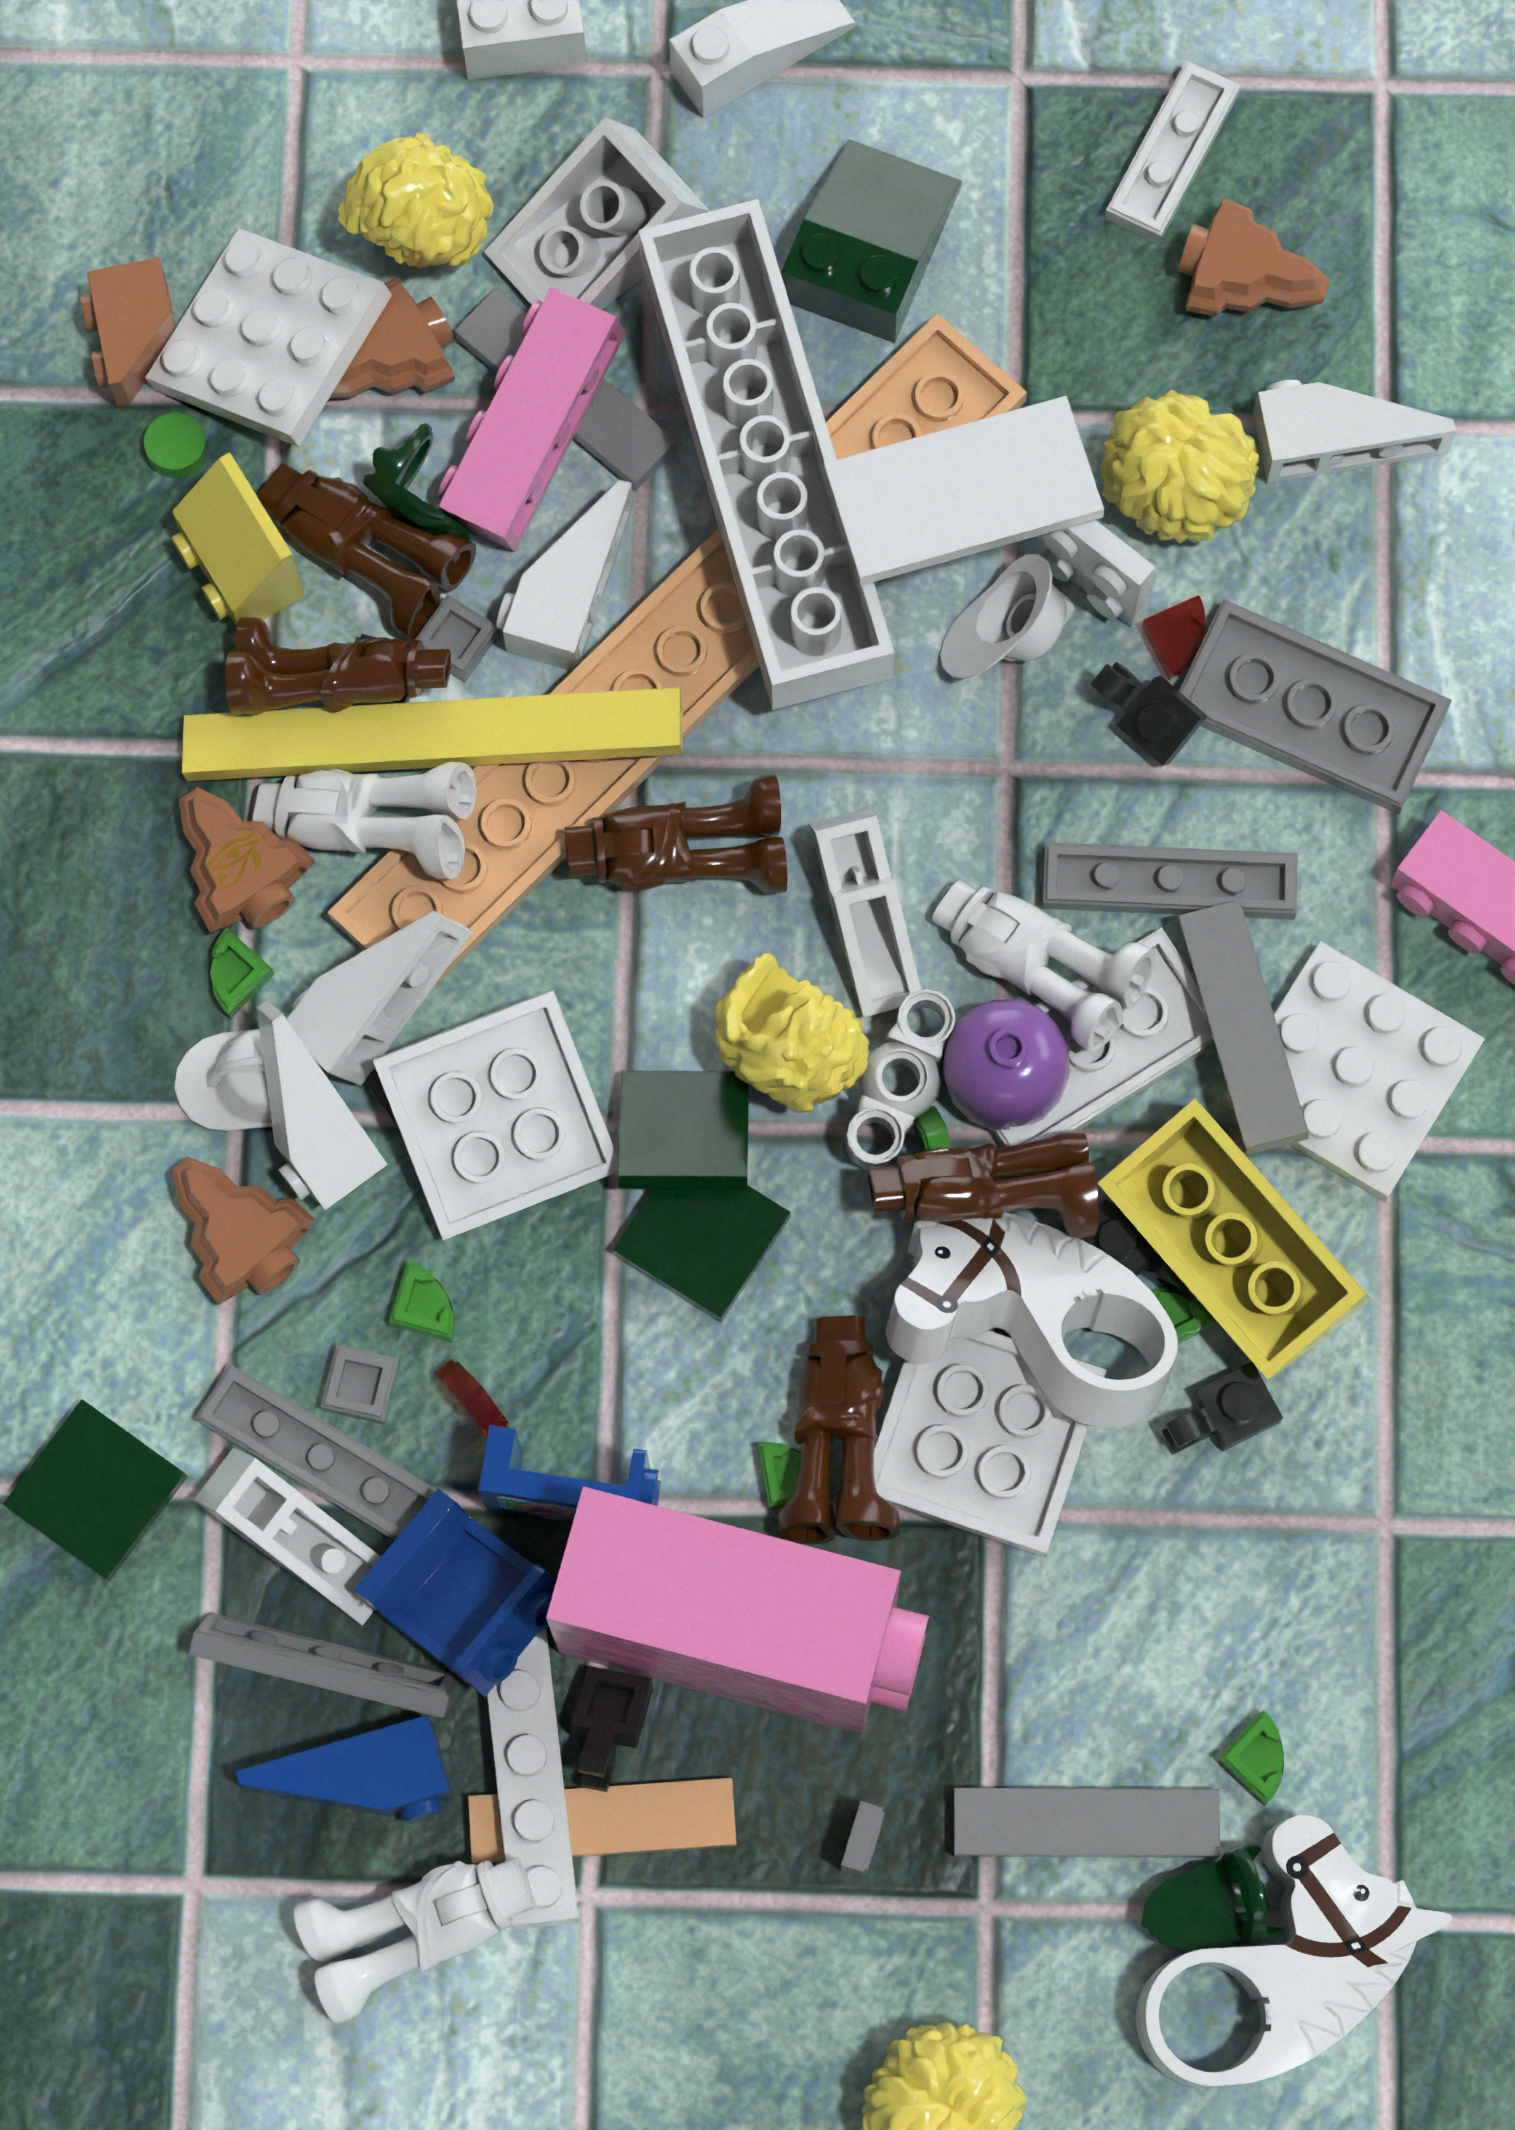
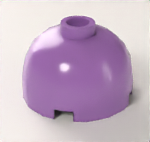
[942,999,1070,1130]

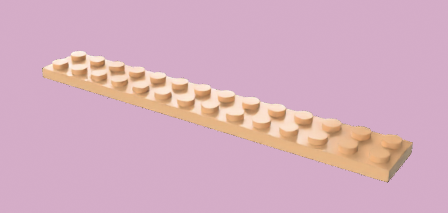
[328,313,1027,993]

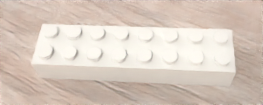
[638,199,895,710]

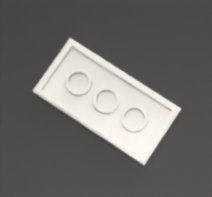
[824,396,1104,586]
[990,927,1215,1148]

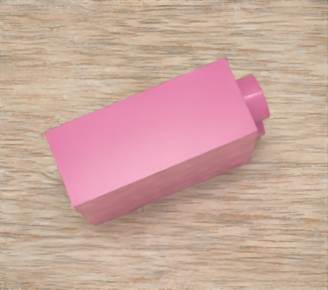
[546,1486,929,1735]

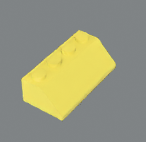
[1097,1098,1371,1380]

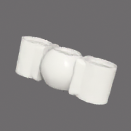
[845,989,955,1170]

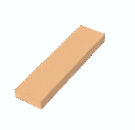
[468,1778,737,1864]

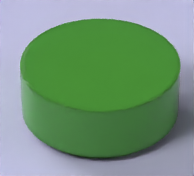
[144,413,207,478]

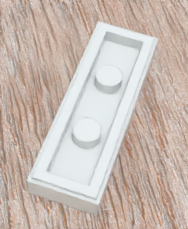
[1105,60,1241,244]

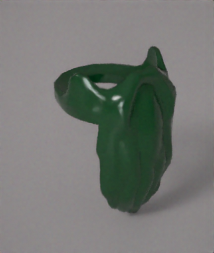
[363,423,476,541]
[1141,1844,1285,1951]

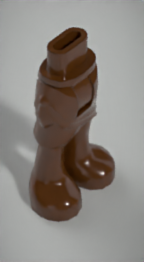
[258,463,476,640]
[225,617,451,715]
[564,775,788,893]
[867,1130,1099,1238]
[778,1315,900,1545]

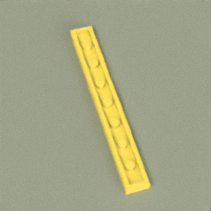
[182,687,683,781]

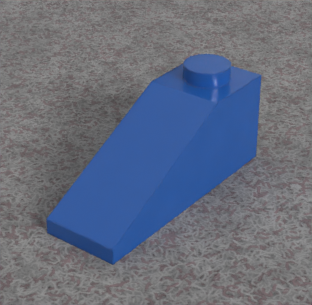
[236,1715,454,1823]

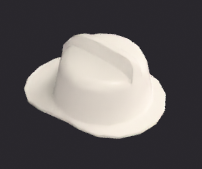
[940,554,1075,679]
[174,1029,328,1131]

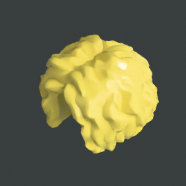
[338,132,494,268]
[1100,389,1259,544]
[715,953,869,1113]
[861,2022,1026,2130]

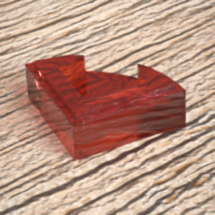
[1142,595,1205,680]
[434,1359,509,1437]

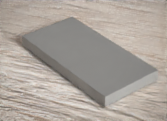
[1179,599,1452,814]

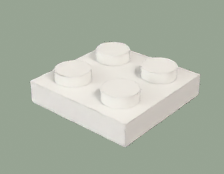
[1036,520,1156,628]

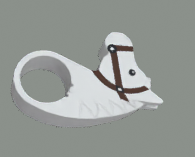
[886,1212,1178,1428]
[1136,1815,1452,2088]

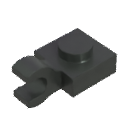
[1091,662,1208,766]
[1082,1199,1185,1294]
[1162,1361,1283,1454]
[571,1666,653,1792]

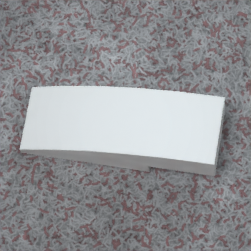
[809,808,922,1017]

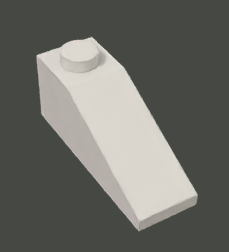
[669,0,855,118]
[1253,380,1456,483]
[496,480,634,671]
[287,911,473,1085]
[257,1000,388,1210]
[194,1448,381,1626]

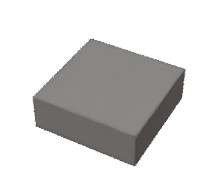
[415,594,500,683]
[320,1345,400,1425]
[841,1801,885,1878]

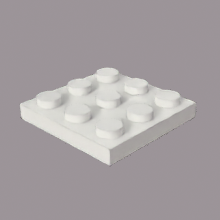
[145,228,392,447]
[1220,941,1485,1202]
[372,990,618,1240]
[874,1331,1107,1557]

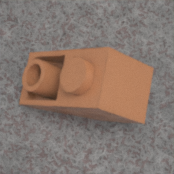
[80,257,176,407]

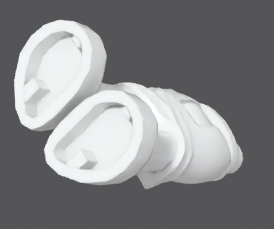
[253,762,477,880]
[932,880,1156,1052]
[294,1857,536,2025]

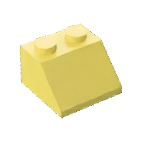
[171,452,305,627]

